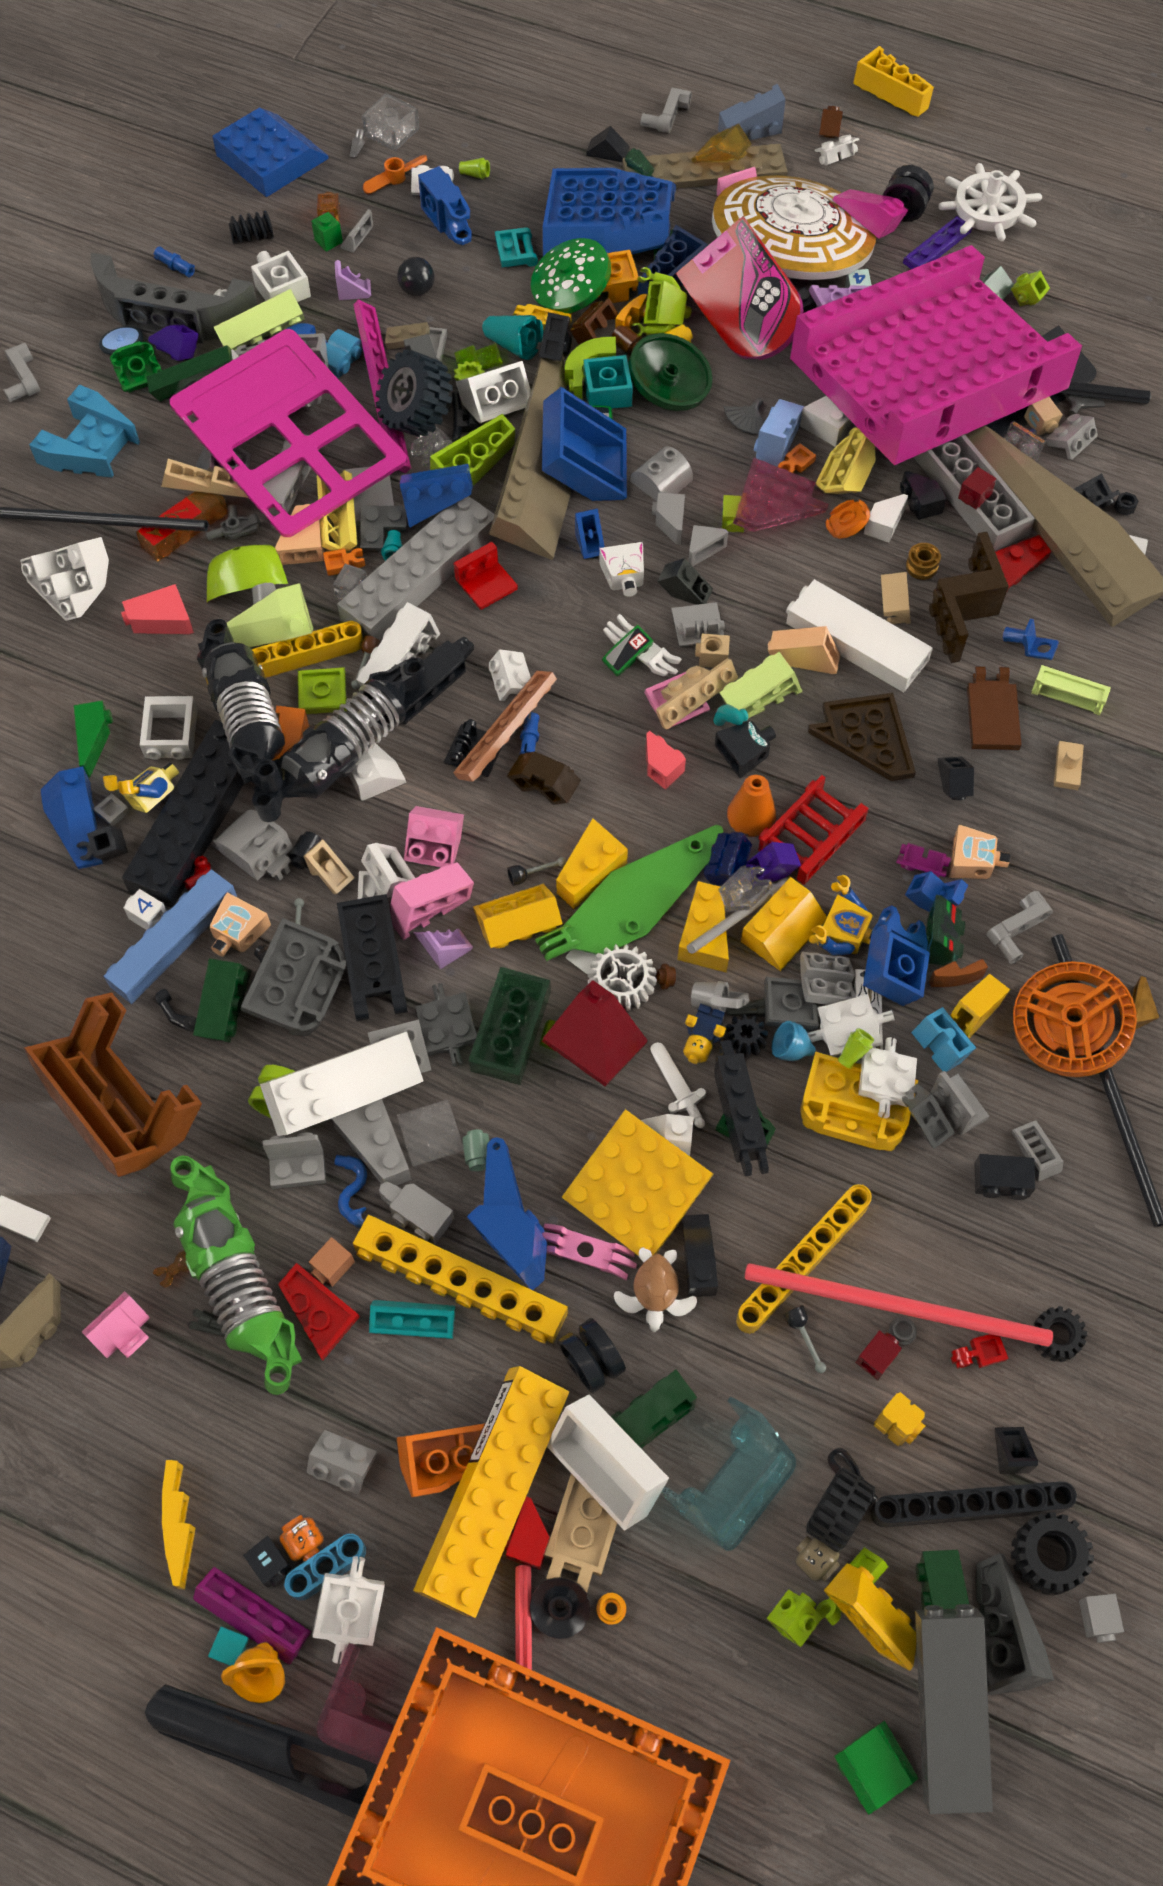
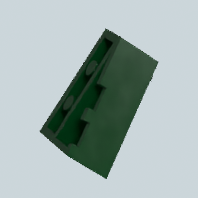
[193,958,252,1043]
[611,1369,697,1449]
[916,1549,969,1610]

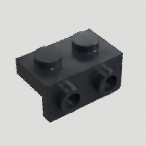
[1074,473,1121,508]

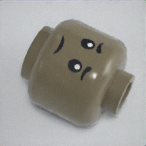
[795,1535,840,1582]

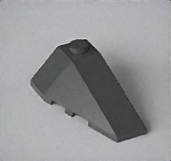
[976,1553,1054,1695]

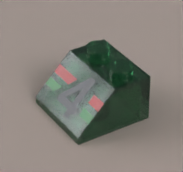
[926,895,965,966]

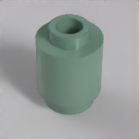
[462,1129,489,1172]

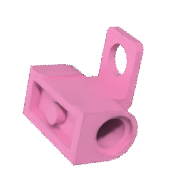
[82,1292,150,1358]

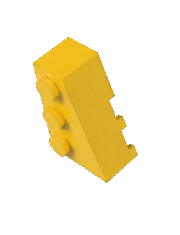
[556,818,628,909]
[677,881,729,973]

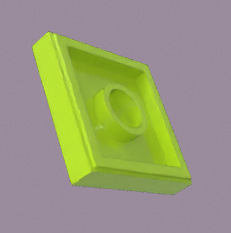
[298,667,347,714]

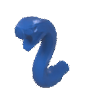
[335,1154,367,1228]

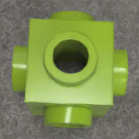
[1011,270,1050,307]
[767,1589,822,1648]

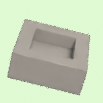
[93,793,130,827]

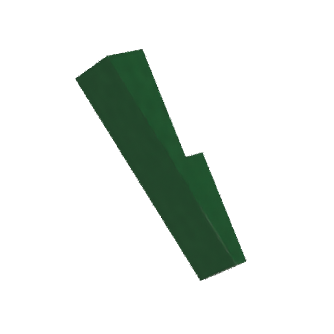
[147,345,233,402]

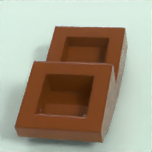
[929,959,988,987]

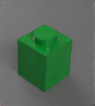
[311,212,343,252]

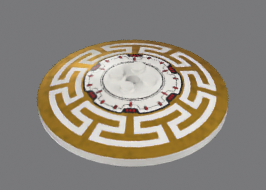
[712,175,876,280]

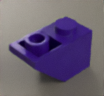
[148,325,199,361]
[740,842,801,889]

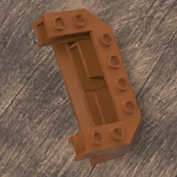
[24,992,202,1177]

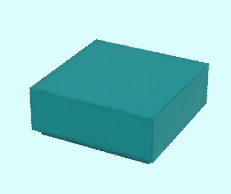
[208,1627,250,1666]

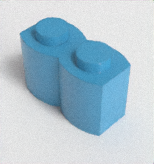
[326,329,362,378]

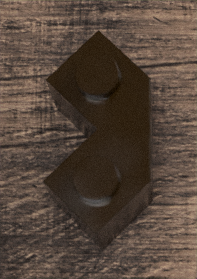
[507,751,581,805]

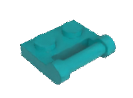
[495,228,538,267]

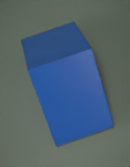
[575,508,605,559]

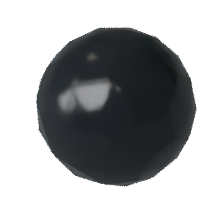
[397,257,434,296]

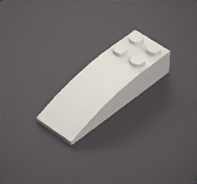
[260,1031,423,1136]

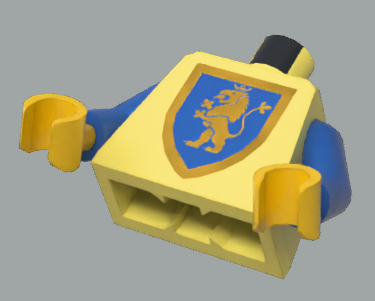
[103,762,179,813]

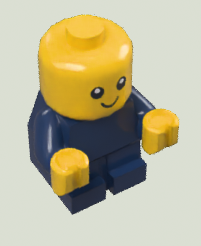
[683,1004,726,1064]

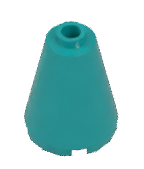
[482,315,543,360]

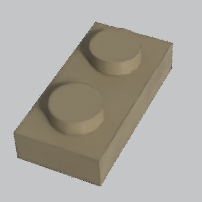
[385,322,430,350]

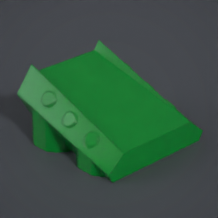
[109,341,162,392]
[834,1720,919,1815]

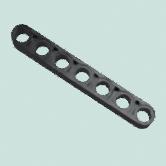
[871,1481,1077,1528]

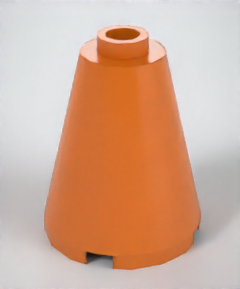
[727,775,776,837]

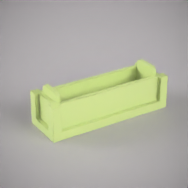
[1031,665,1111,715]

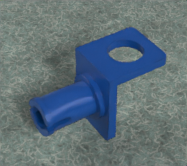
[1003,619,1059,660]

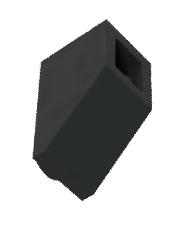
[657,558,713,605]

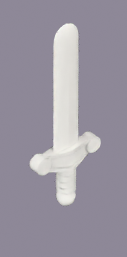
[650,1042,706,1128]

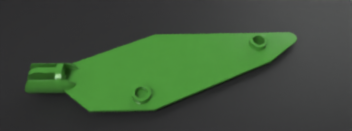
[535,825,723,962]

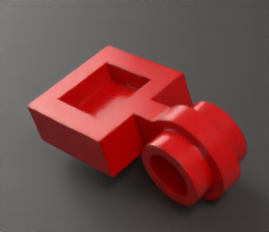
[950,1334,1009,1369]

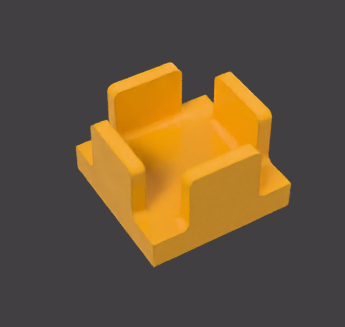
[598,250,639,303]

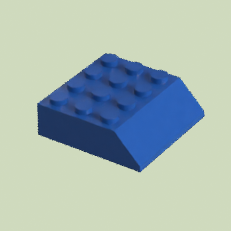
[212,107,329,197]
[542,387,627,501]

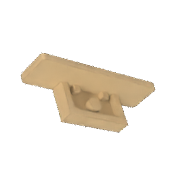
[656,659,738,729]

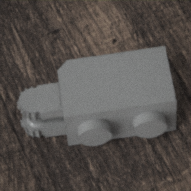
[379,1181,455,1245]

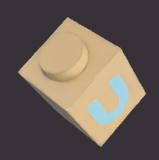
[1024,397,1063,436]

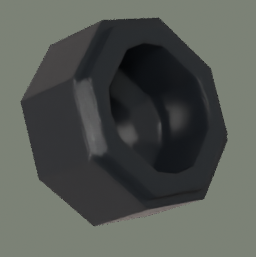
[1114,492,1139,515]

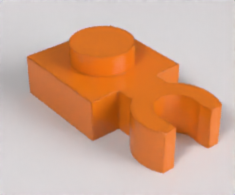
[777,443,816,480]
[323,548,365,576]

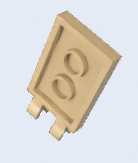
[545,1473,617,1593]

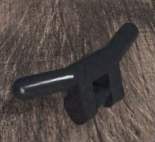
[451,390,480,442]

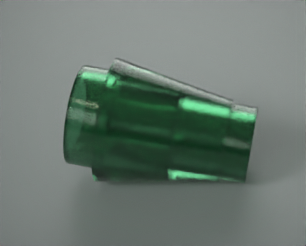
[625,148,655,176]

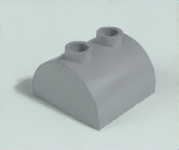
[630,446,693,501]

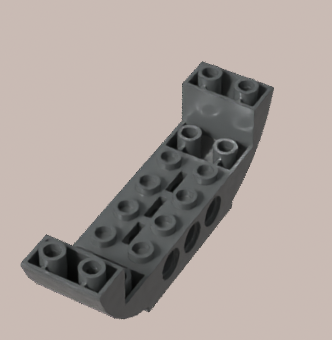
[91,253,257,343]

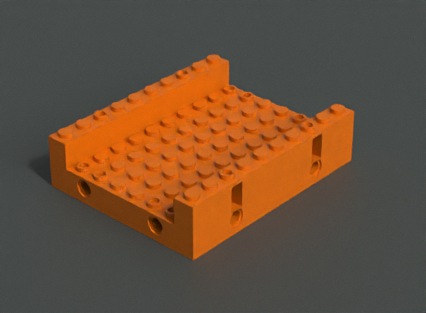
[327,1627,731,1886]

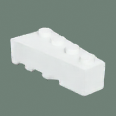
[357,602,440,687]

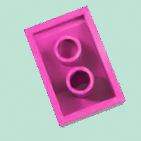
[832,189,908,239]

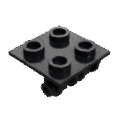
[444,719,503,777]

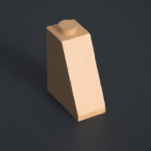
[275,504,324,565]
[768,626,840,674]

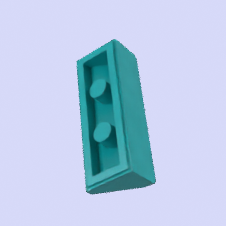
[369,1300,456,1339]

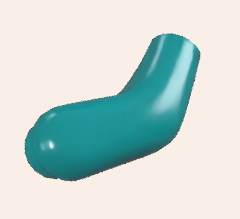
[713,704,749,726]

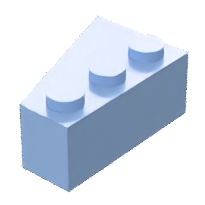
[754,399,804,468]

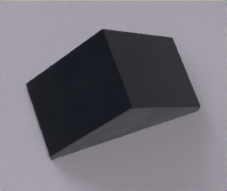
[586,126,630,162]
[995,1427,1038,1474]

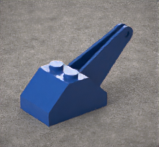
[467,1137,547,1290]

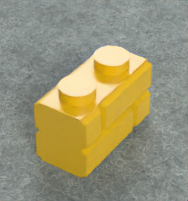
[874,1392,926,1446]

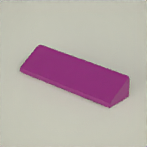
[193,1567,311,1665]

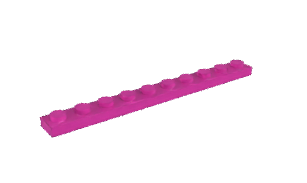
[354,299,411,473]

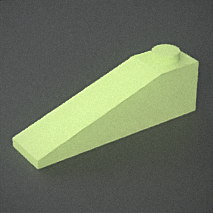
[227,583,313,647]

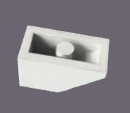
[864,494,908,543]

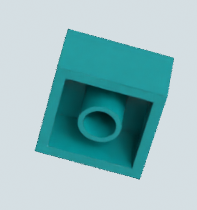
[583,355,633,408]

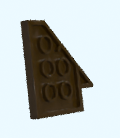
[808,693,916,781]

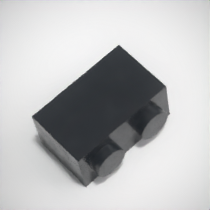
[974,1154,1035,1200]

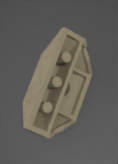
[0,1273,61,1369]

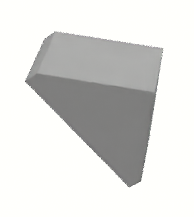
[688,525,728,567]

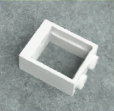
[140,696,198,760]

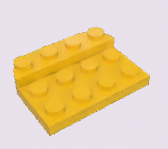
[800,1052,918,1151]

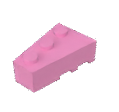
[390,862,474,940]

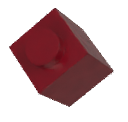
[958,467,997,510]
[855,1330,902,1381]

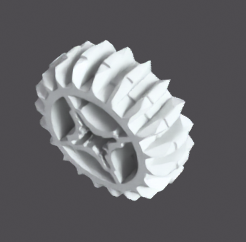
[587,944,657,1012]

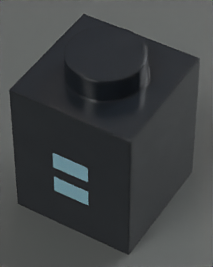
[243,1536,292,1588]

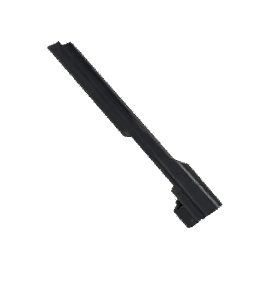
[145,1684,380,1819]

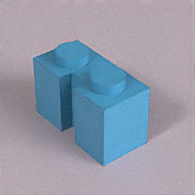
[911,1007,976,1072]

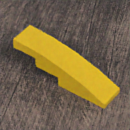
[162,1460,196,1590]

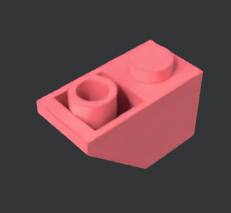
[646,731,686,790]

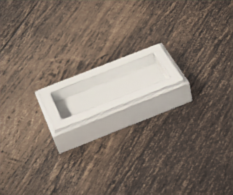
[0,1195,51,1242]

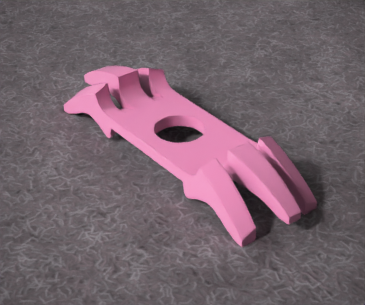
[542,1224,637,1281]

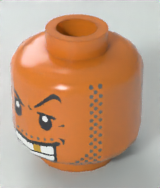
[280,1515,324,1562]

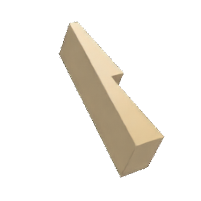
[161,459,249,498]

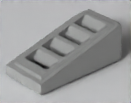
[1012,1120,1064,1181]

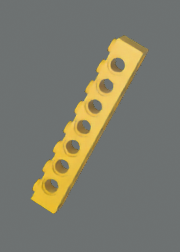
[353,1214,568,1344]

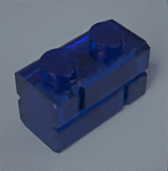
[704,832,752,888]

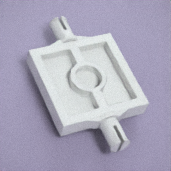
[808,994,895,1057]
[858,1037,917,1118]
[312,1556,385,1664]

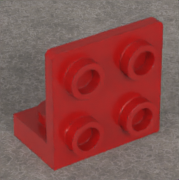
[454,542,518,610]

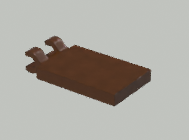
[967,666,1022,750]

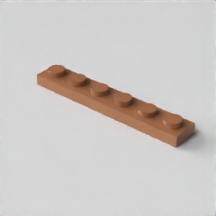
[453,671,557,782]

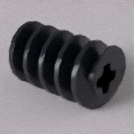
[228,211,274,244]

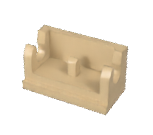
[881,572,911,624]

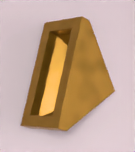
[1132,976,1159,1030]

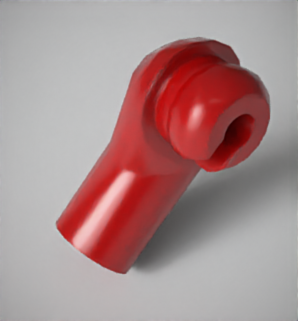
[184,856,211,891]

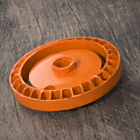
[1013,961,1137,1077]

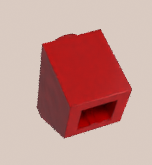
[504,1497,550,1570]

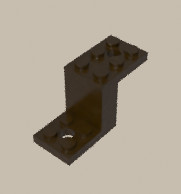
[929,531,1009,663]

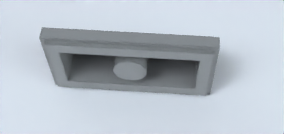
[340,209,373,253]

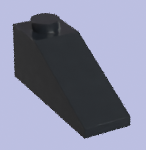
[682,1214,718,1297]

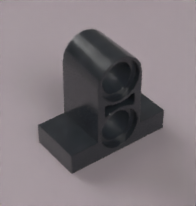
[539,312,572,362]

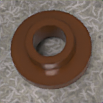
[656,964,676,989]

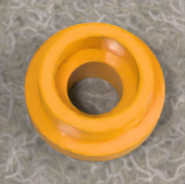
[596,1593,626,1625]

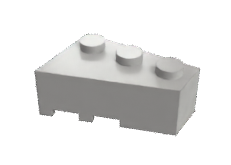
[331,1099,412,1186]

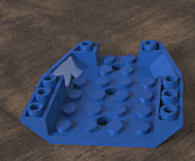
[543,168,676,256]

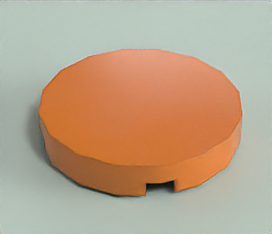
[826,499,870,539]

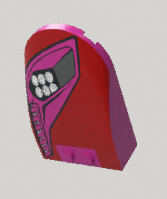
[675,216,803,360]

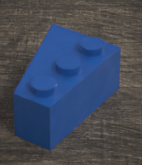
[400,464,473,527]

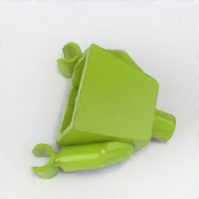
[631,267,691,336]

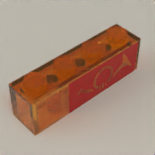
[136,491,228,562]

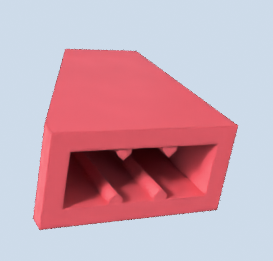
[121,584,194,634]

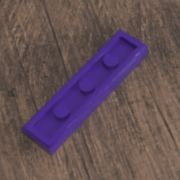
[903,216,972,269]

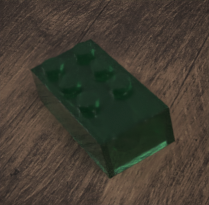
[468,967,551,1085]

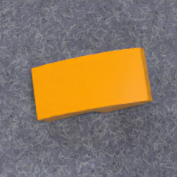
[615,294,647,329]

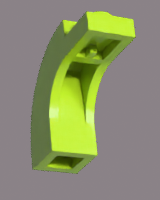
[565,337,616,400]

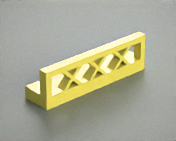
[317,470,357,553]

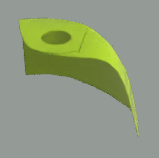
[207,545,288,602]

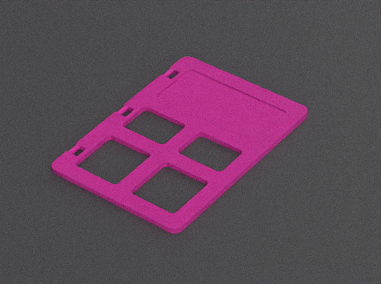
[170,329,407,537]

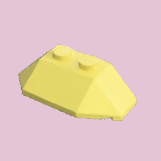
[815,427,876,494]

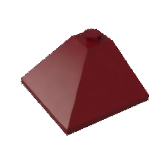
[542,980,648,1087]

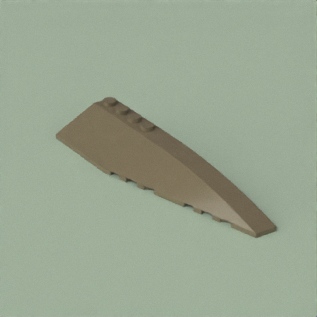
[489,354,571,560]
[965,425,1163,627]

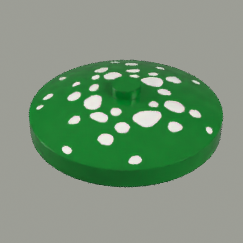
[531,238,611,314]

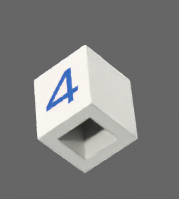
[123,889,166,930]

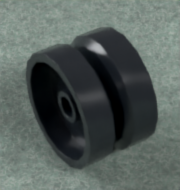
[883,165,934,222]
[558,1318,626,1394]

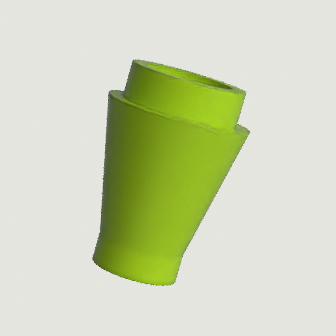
[459,158,490,179]
[838,1028,874,1069]

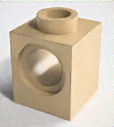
[695,634,730,668]

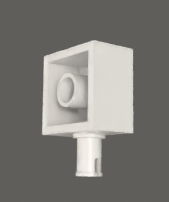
[251,251,311,302]

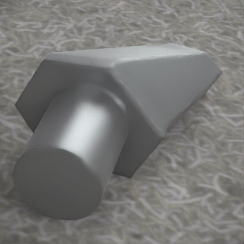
[350,129,365,158]

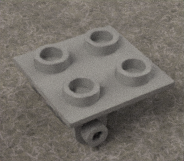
[671,602,725,647]
[368,1019,432,1073]

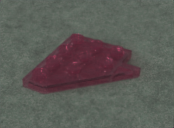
[733,458,829,532]

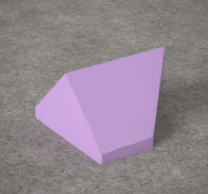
[335,260,371,300]
[413,929,473,969]

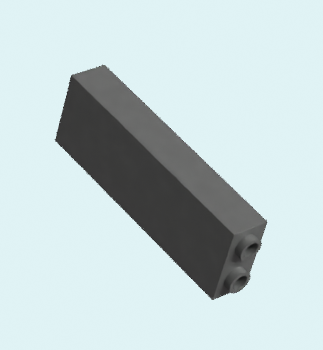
[915,1604,993,1814]

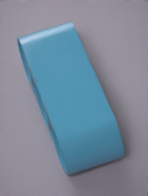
[284,1534,366,1600]

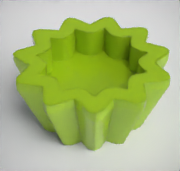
[454,361,485,381]

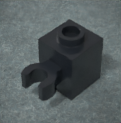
[76,826,128,861]

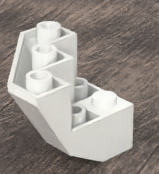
[20,537,109,621]

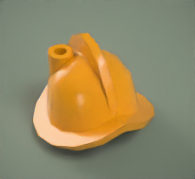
[221,1642,285,1703]

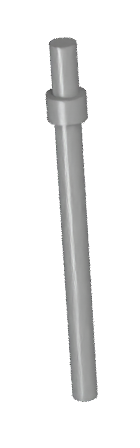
[687,878,788,954]

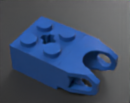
[418,166,472,245]
[863,905,930,1006]

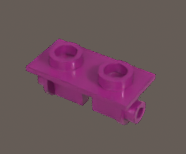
[896,843,951,878]

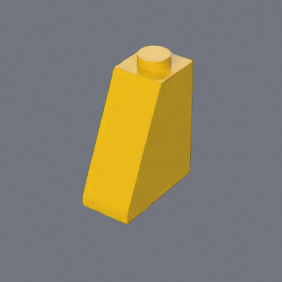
[950,974,1010,1039]

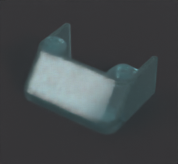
[661,1396,796,1551]

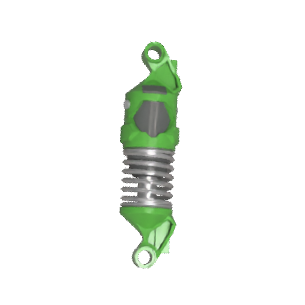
[170,1155,302,1395]

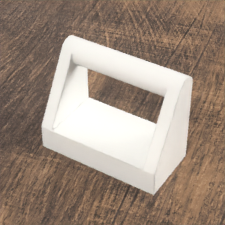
[361,843,415,898]

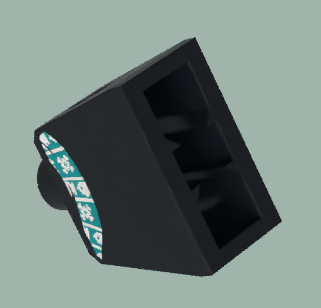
[714,720,776,778]

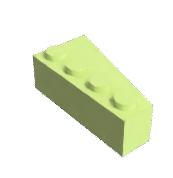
[214,289,305,351]

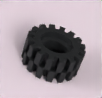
[1034,1306,1087,1362]

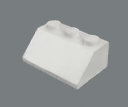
[456,361,531,423]

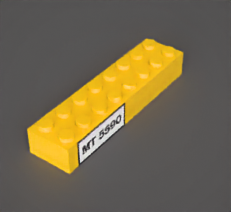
[413,1366,569,1618]

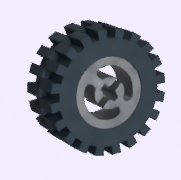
[376,350,453,437]

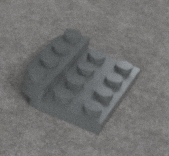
[240,918,346,1036]

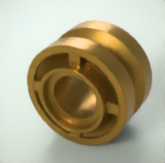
[906,543,941,580]

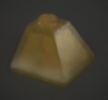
[691,123,752,163]

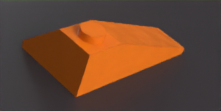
[396,1423,485,1497]

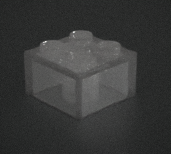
[362,93,420,151]

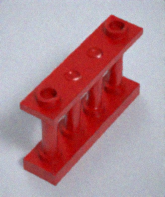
[758,775,869,885]

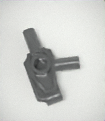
[205,505,261,541]

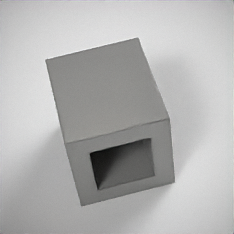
[1079,1594,1124,1643]

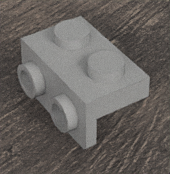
[1046,414,1098,460]
[307,1430,377,1495]

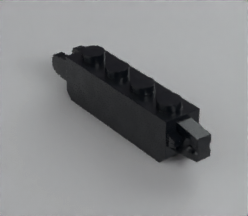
[377,636,474,727]
[714,1040,769,1176]

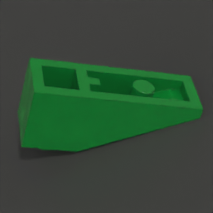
[74,700,113,778]

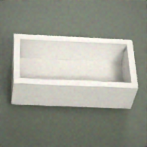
[547,1395,669,1531]

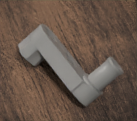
[640,87,692,133]
[3,343,41,403]
[986,891,1053,964]

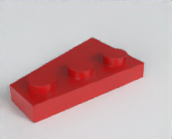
[995,535,1051,592]
[278,1263,360,1361]

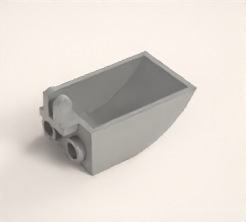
[210,810,293,881]

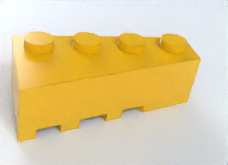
[853,46,934,117]

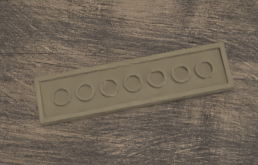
[623,144,788,189]

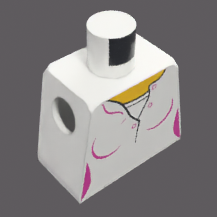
[599,542,644,597]

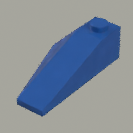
[40,766,103,869]

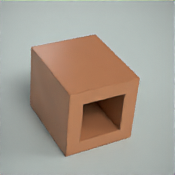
[309,1237,355,1287]

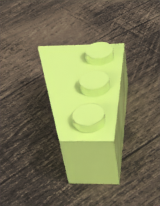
[719,652,802,718]

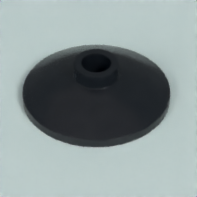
[530,1577,590,1639]

